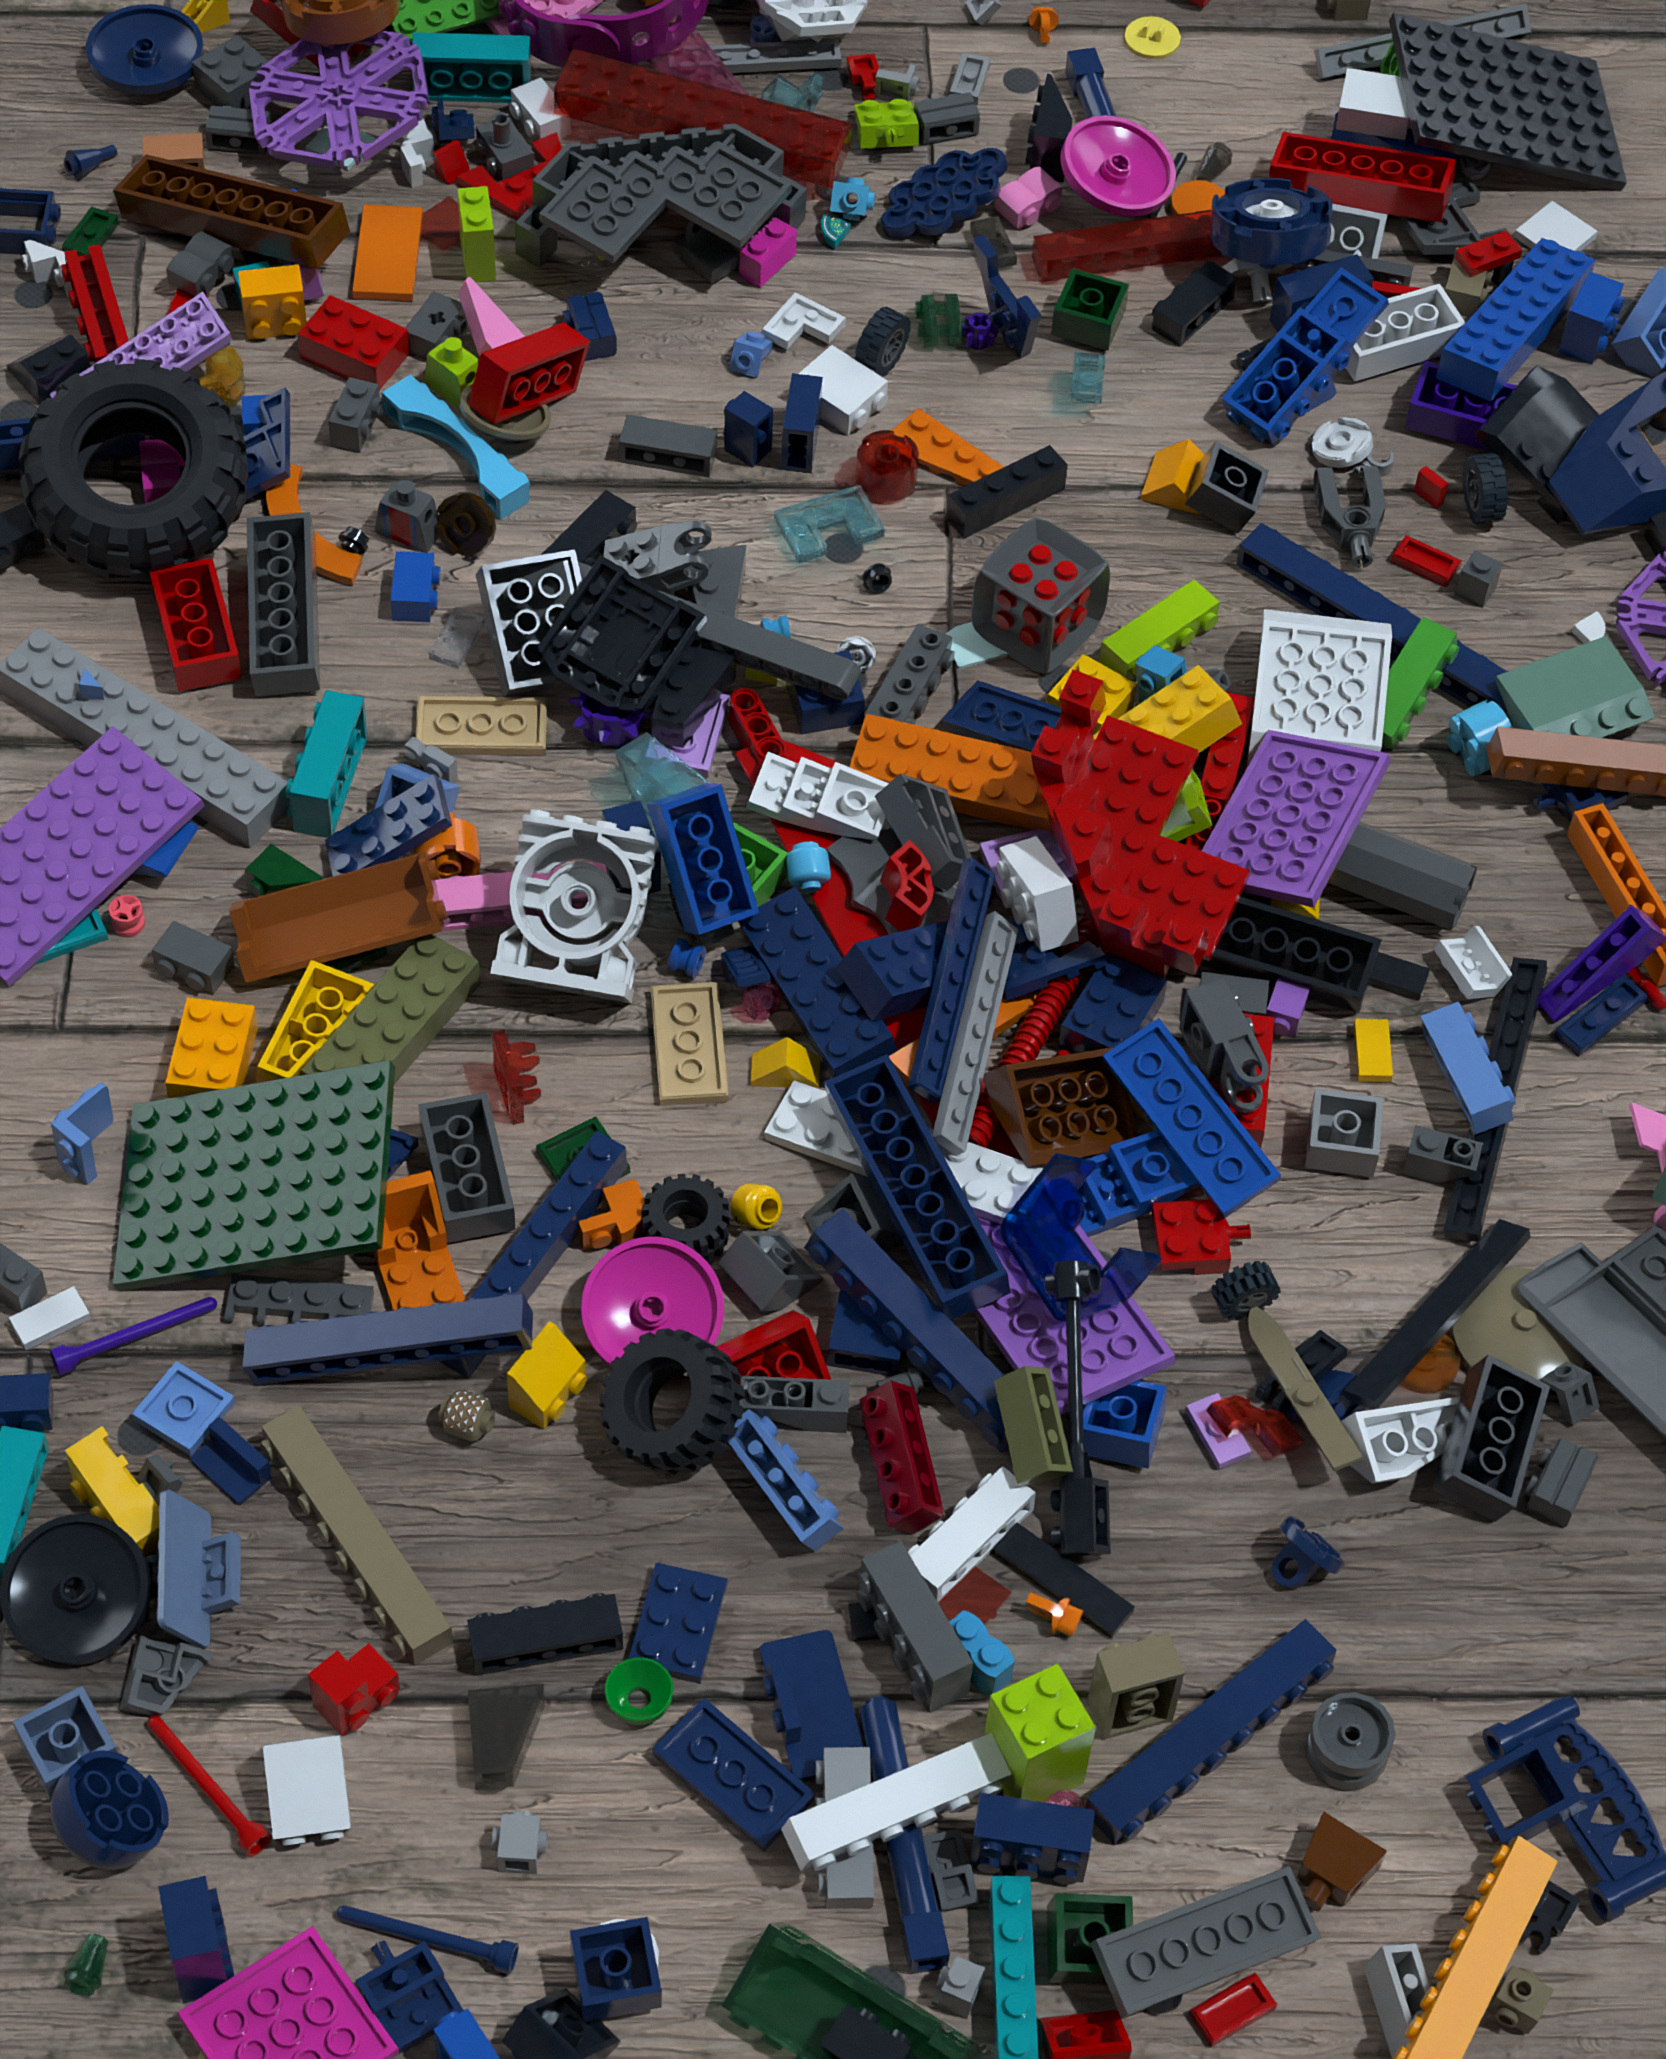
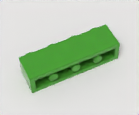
[1382,617,1460,750]

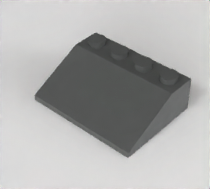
[476,549,582,697]

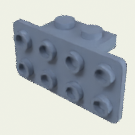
[156,1490,241,1648]

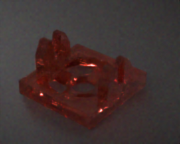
[491,1029,541,1125]

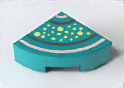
[821,212,851,249]

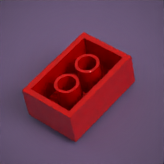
[297,295,410,391]

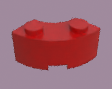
[880,840,934,932]

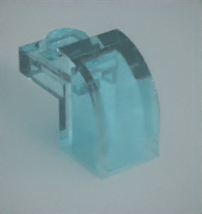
[758,72,824,126]
[1070,352,1105,404]

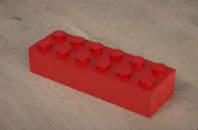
[1269,132,1456,223]

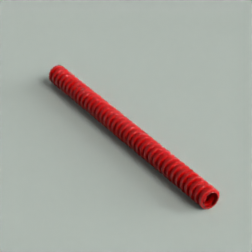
[968,911,1100,1148]

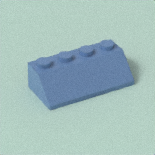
[1612,267,1666,378]

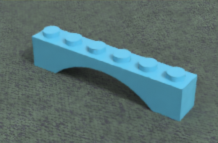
[382,374,530,520]

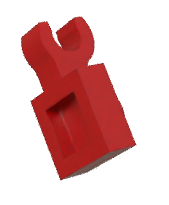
[846,53,879,101]

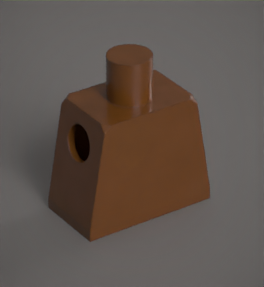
[1297,1812,1387,1912]

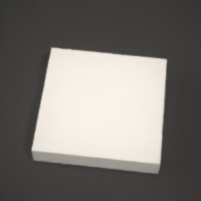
[1514,201,1598,251]

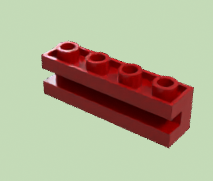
[60,244,129,364]

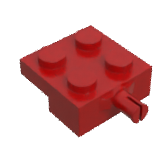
[1151,1199,1251,1275]

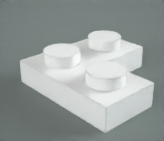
[762,292,846,350]

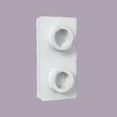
[1433,926,1512,999]

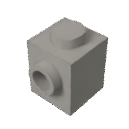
[492,1811,548,1875]

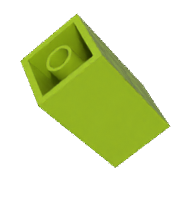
[984,1663,1096,1802]

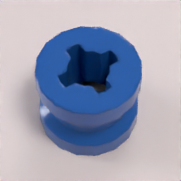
[668,938,706,979]

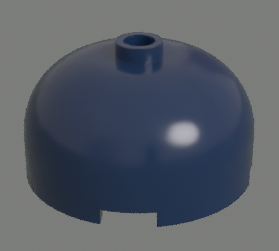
[50,1750,169,1870]

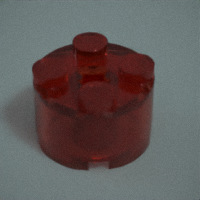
[855,430,919,504]

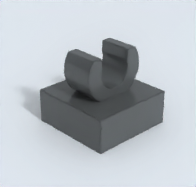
[136,1454,185,1506]

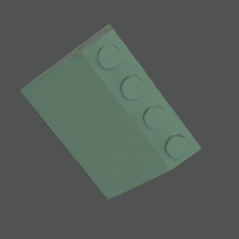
[1494,636,1655,738]

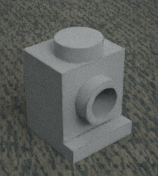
[931,1956,985,2019]

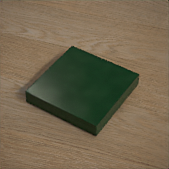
[536,1116,631,1182]

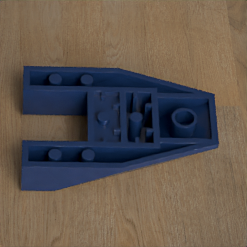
[1546,371,1666,535]

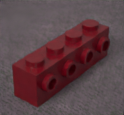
[859,1380,945,1535]

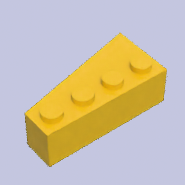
[256,960,375,1083]

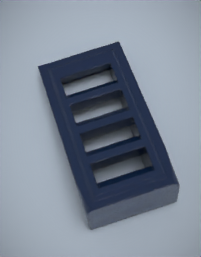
[720,946,771,989]

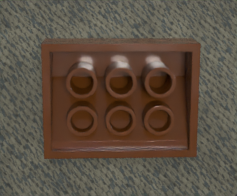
[983,1047,1139,1168]

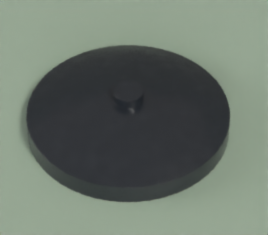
[0,1514,151,1665]

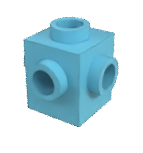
[830,177,875,221]

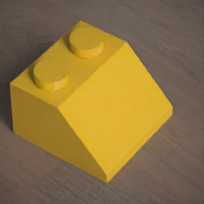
[507,1321,587,1429]

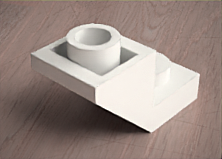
[400,119,437,188]
[22,240,72,298]

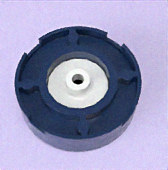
[1210,178,1333,269]

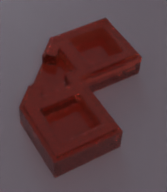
[1206,1395,1303,1457]

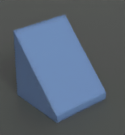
[79,669,104,700]

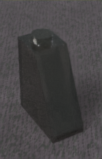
[468,1683,545,1793]

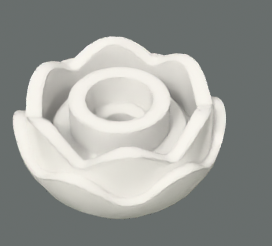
[836,636,876,672]

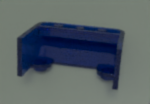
[1001,1153,1162,1322]

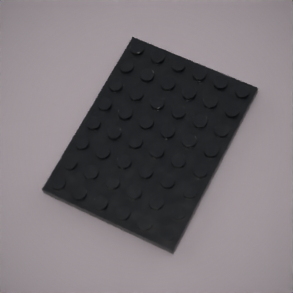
[1389,12,1627,191]

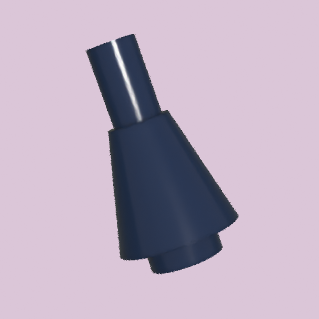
[64,144,117,179]

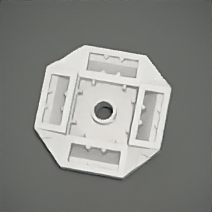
[756,0,869,42]

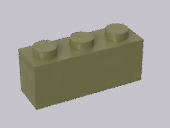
[994,1366,1073,1486]

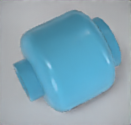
[786,842,831,893]

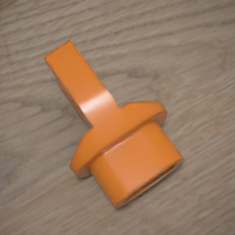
[1029,7,1059,43]
[1026,1592,1084,1637]

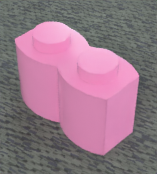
[994,167,1063,229]

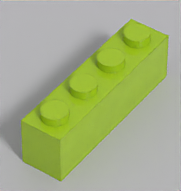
[1099,579,1220,680]

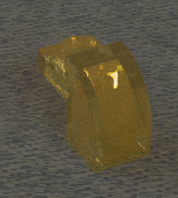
[198,346,245,408]

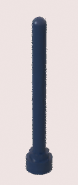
[336,1905,519,1974]

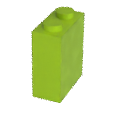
[458,186,496,282]

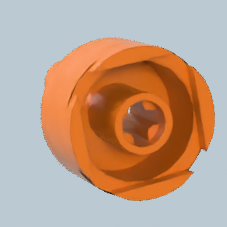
[412,812,481,879]

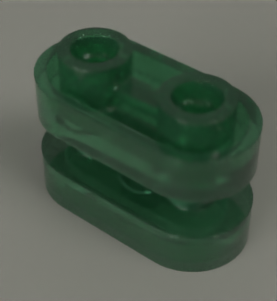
[915,293,962,347]

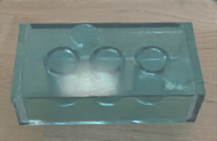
[614,732,710,817]

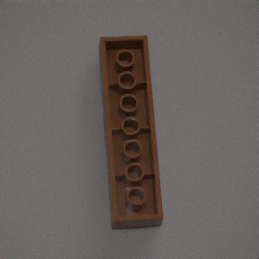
[113,154,350,269]

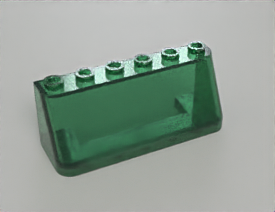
[722,1922,981,2059]

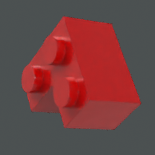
[308,1643,400,1736]

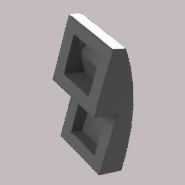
[923,1828,979,1911]

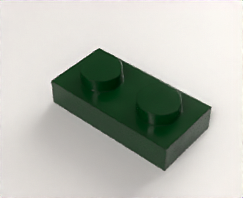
[62,206,119,256]

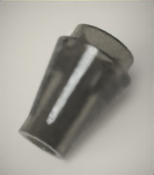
[1195,142,1233,182]

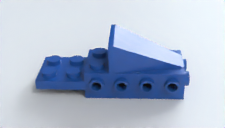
[1222,267,1389,446]

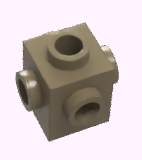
[1486,1965,1554,2034]

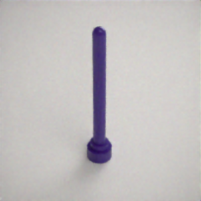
[50,1297,217,1376]

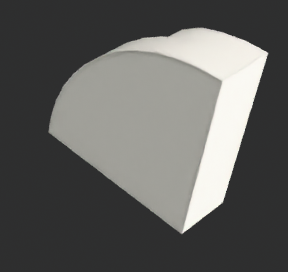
[1572,611,1605,644]

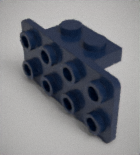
[760,1630,864,1781]

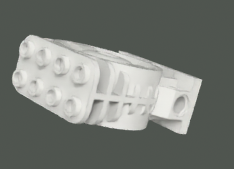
[490,809,659,1003]

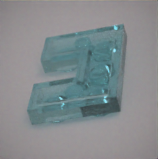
[774,485,885,564]

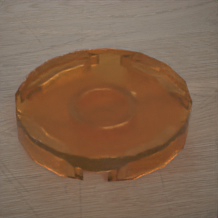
[1400,1334,1461,1394]

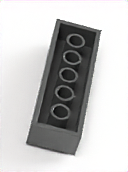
[247,512,320,696]

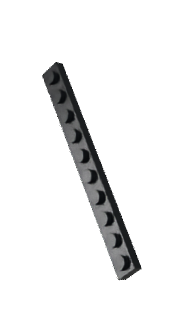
[1443,957,1548,1242]

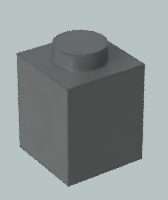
[1455,550,1503,608]

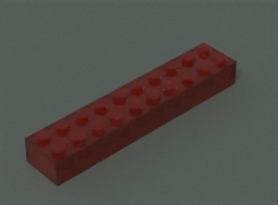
[554,49,852,189]

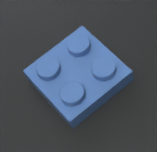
[132,1361,235,1456]

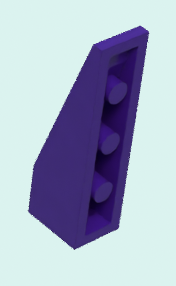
[1539,905,1666,1022]

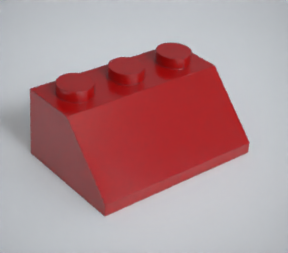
[717,1310,832,1417]

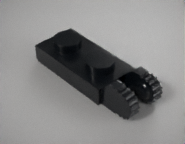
[1255,1330,1347,1414]

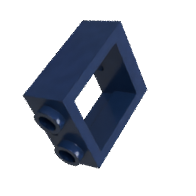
[0,188,61,254]
[1465,1733,1588,1846]

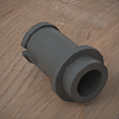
[876,1367,924,1394]

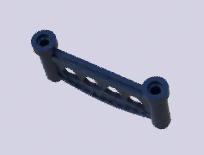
[1483,1696,1666,1922]

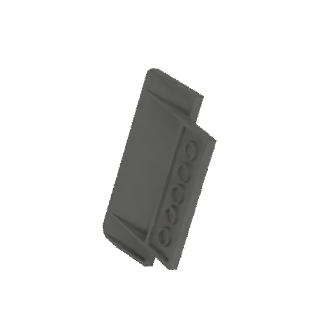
[1518,1225,1666,1438]

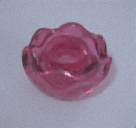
[742,980,781,1020]

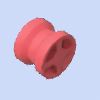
[108,895,145,937]

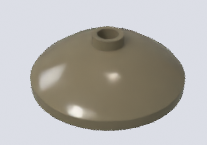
[459,384,551,441]

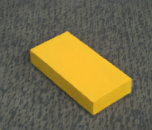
[1353,1019,1393,1082]

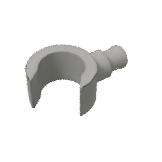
[1353,448,1394,477]

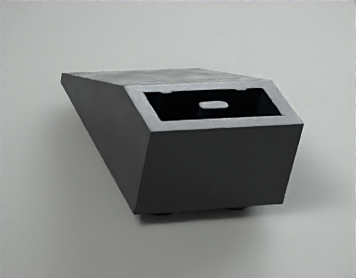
[1025,74,1073,183]

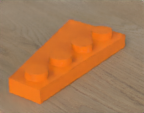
[878,408,1003,486]

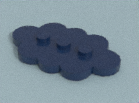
[881,148,1007,238]

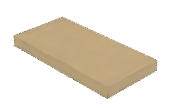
[416,696,547,756]
[650,982,728,1106]

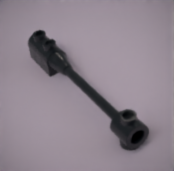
[1045,1261,1111,1556]

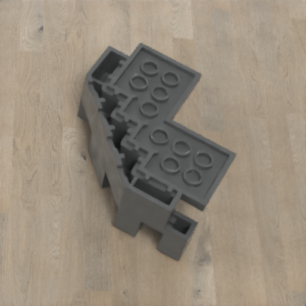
[515,123,807,268]

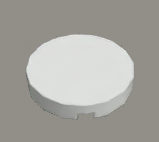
[1311,417,1373,468]

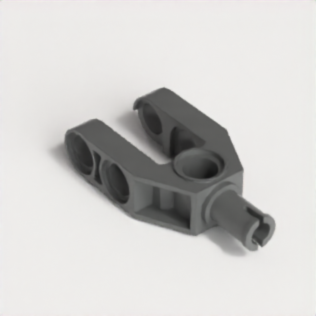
[1314,466,1386,568]

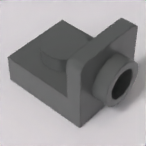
[1542,1362,1600,1425]

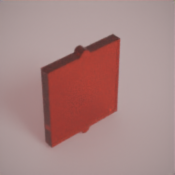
[421,196,460,251]
[938,1566,1011,1625]

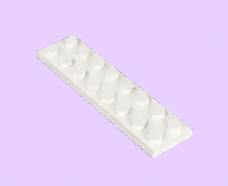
[764,1081,1045,1230]

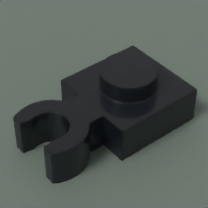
[1519,1881,1581,1954]

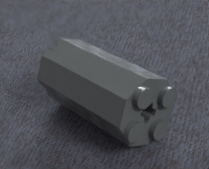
[1327,821,1478,930]

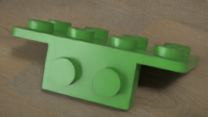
[391,0,502,42]

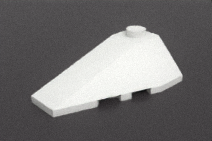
[1341,1397,1460,1484]

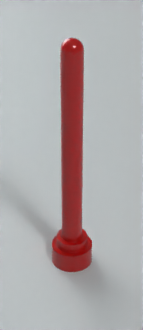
[147,1715,272,1857]

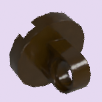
[436,492,496,556]

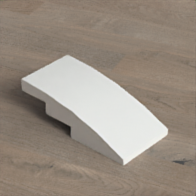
[746,752,889,840]

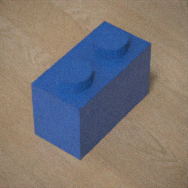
[391,551,441,622]

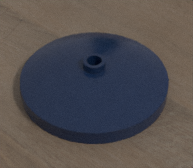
[86,4,204,94]

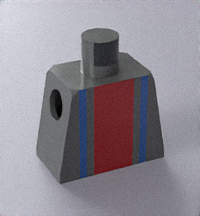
[375,480,439,553]

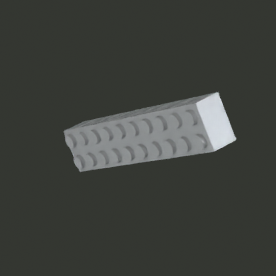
[0,628,290,848]

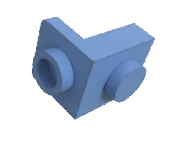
[729,331,773,377]

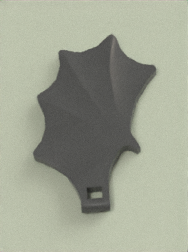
[826,816,956,935]

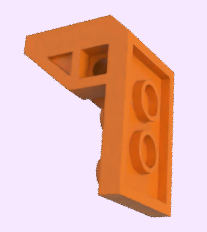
[373,1170,466,1311]

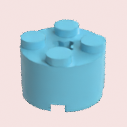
[1447,700,1512,777]

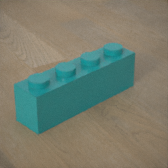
[0,1426,49,1579]

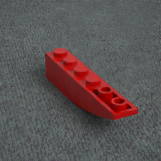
[1186,692,1255,851]

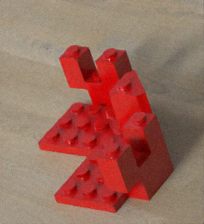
[1031,669,1250,978]

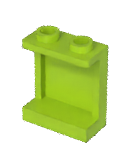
[1160,769,1212,842]

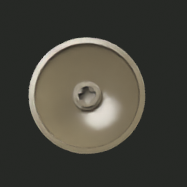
[1450,1268,1587,1395]

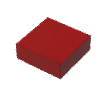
[1414,466,1448,509]

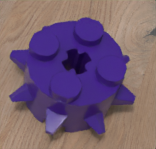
[568,694,653,747]

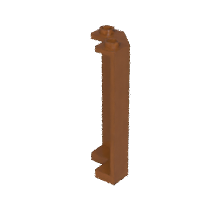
[229,852,448,983]

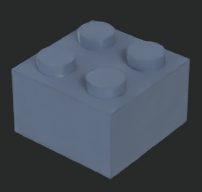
[12,1686,117,1800]

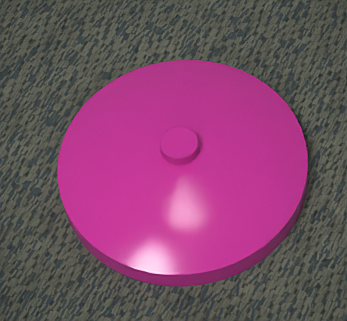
[1060,116,1176,217]
[581,1237,724,1377]

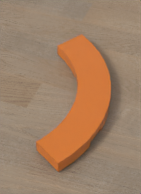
[266,464,363,586]

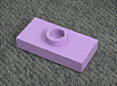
[1185,1393,1252,1470]

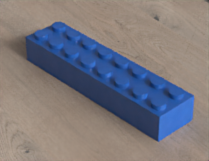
[1436,238,1596,402]

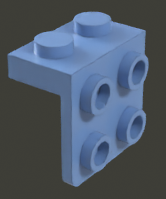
[51,1083,114,1185]

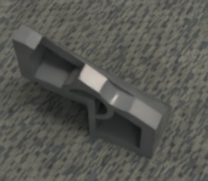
[119,1636,213,1716]

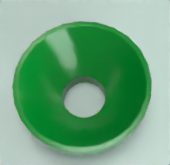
[605,1657,673,1725]

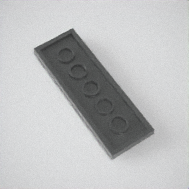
[1090,1866,1321,2018]

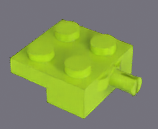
[854,99,919,148]

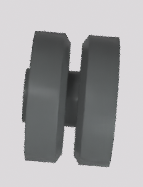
[1305,1692,1395,1790]

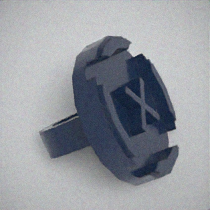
[1272,1516,1344,1589]

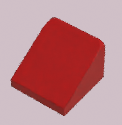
[434,139,470,185]

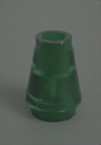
[64,1934,108,1996]

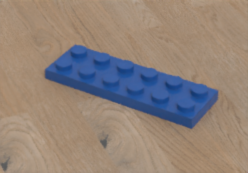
[1102,1018,1281,1218]

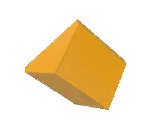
[1140,439,1204,515]

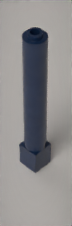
[1065,47,1136,217]
[859,1696,950,1975]

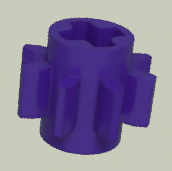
[960,312,998,350]

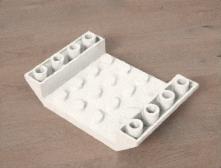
[1246,609,1392,769]

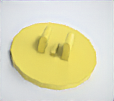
[1124,16,1181,59]

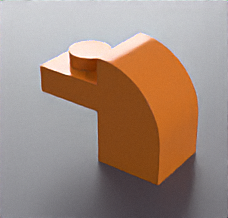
[578,1178,644,1251]

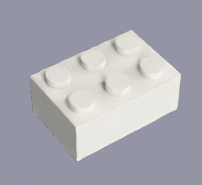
[997,836,1079,952]

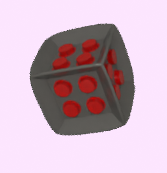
[971,518,1110,674]

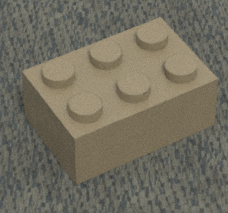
[1088,1633,1185,1740]

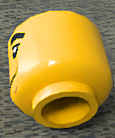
[730,1183,782,1230]

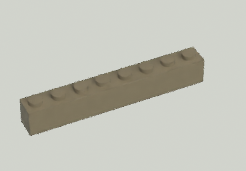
[260,1405,453,1666]

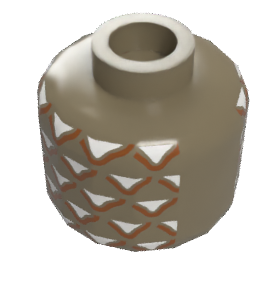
[439,1390,495,1442]

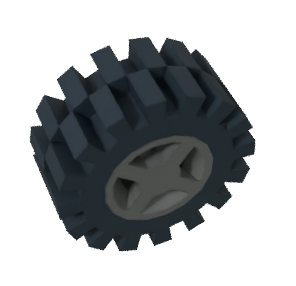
[1211,1261,1281,1320]

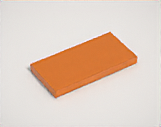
[352,204,423,301]

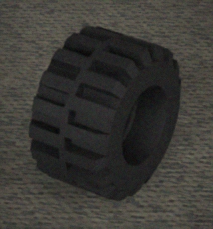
[642,1173,730,1264]

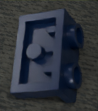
[432,98,475,140]

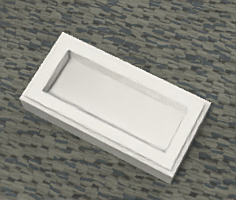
[9,1286,91,1350]

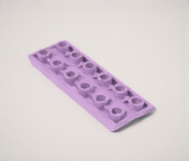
[49,292,232,398]

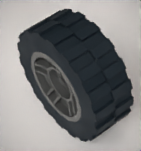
[854,306,911,377]
[1463,453,1508,524]

